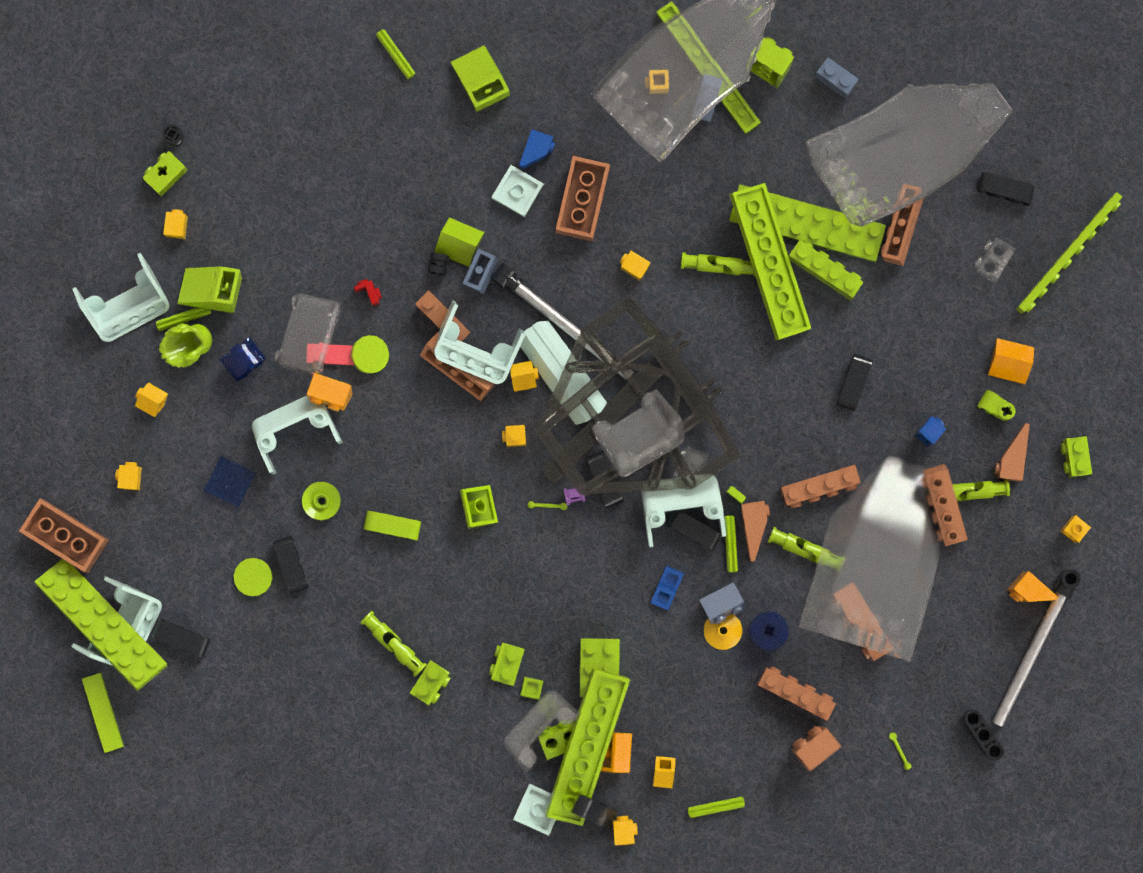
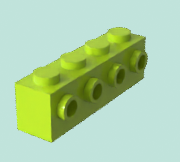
[789,240,863,301]

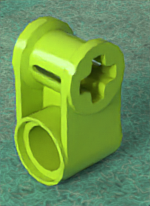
[977,390,1015,421]

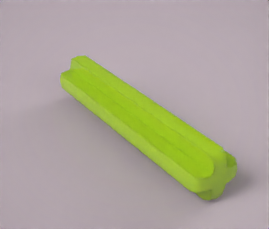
[376,29,415,79]
[156,307,212,331]
[724,515,738,572]
[688,797,745,818]

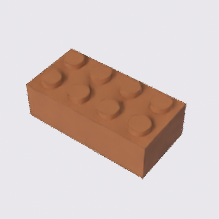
[556,156,610,242]
[19,499,109,573]

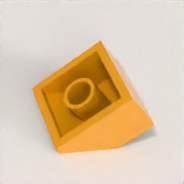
[307,373,353,411]
[1007,571,1058,602]
[601,732,632,773]

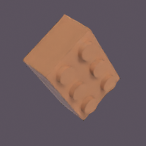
[791,726,841,771]

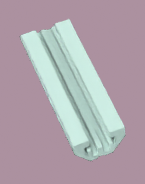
[520,321,607,425]

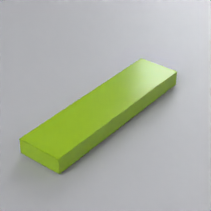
[82,673,124,753]

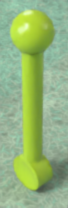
[527,501,567,510]
[889,733,911,770]

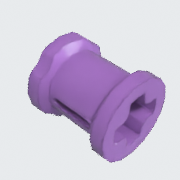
[563,485,586,505]

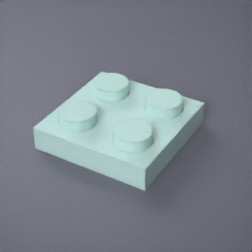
[492,165,544,217]
[513,783,556,836]

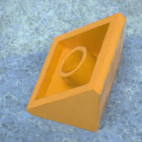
[988,338,1034,384]

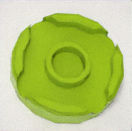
[351,335,389,374]
[234,558,273,596]

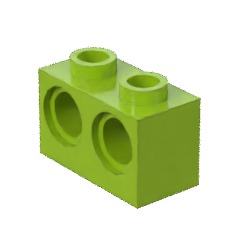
[537,719,575,760]

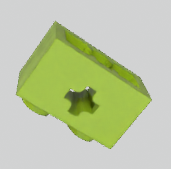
[142,151,188,196]

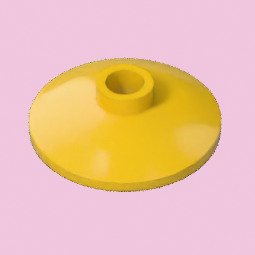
[704,614,742,650]

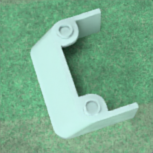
[73,253,169,342]
[434,300,525,384]
[252,396,343,474]
[641,473,726,547]
[72,576,162,666]

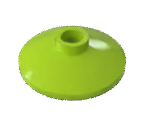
[302,482,341,520]

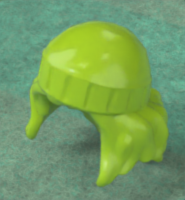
[159,324,213,368]

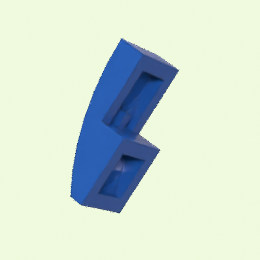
[650,566,684,610]

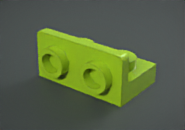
[1061,436,1092,477]
[489,642,525,686]
[410,660,451,706]

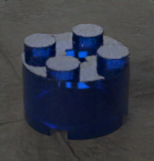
[220,337,266,381]
[749,612,789,650]

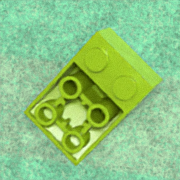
[451,45,510,112]
[178,267,242,313]

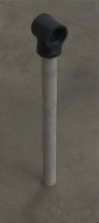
[490,263,634,380]
[992,569,1081,727]

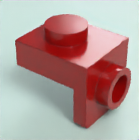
[354,279,382,307]

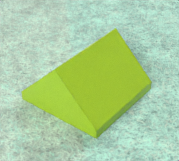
[434,217,484,267]
[460,485,498,529]

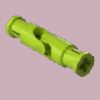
[681,252,755,277]
[952,480,1010,501]
[768,527,845,573]
[360,611,427,677]

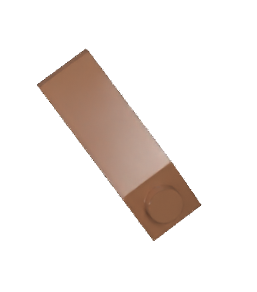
[415,290,470,341]
[994,423,1030,482]
[740,501,770,562]

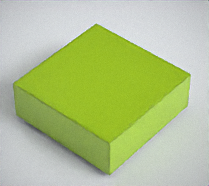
[726,486,746,504]
[520,677,543,700]

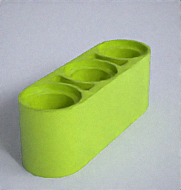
[363,510,421,540]

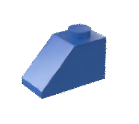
[519,129,556,169]
[914,416,946,447]

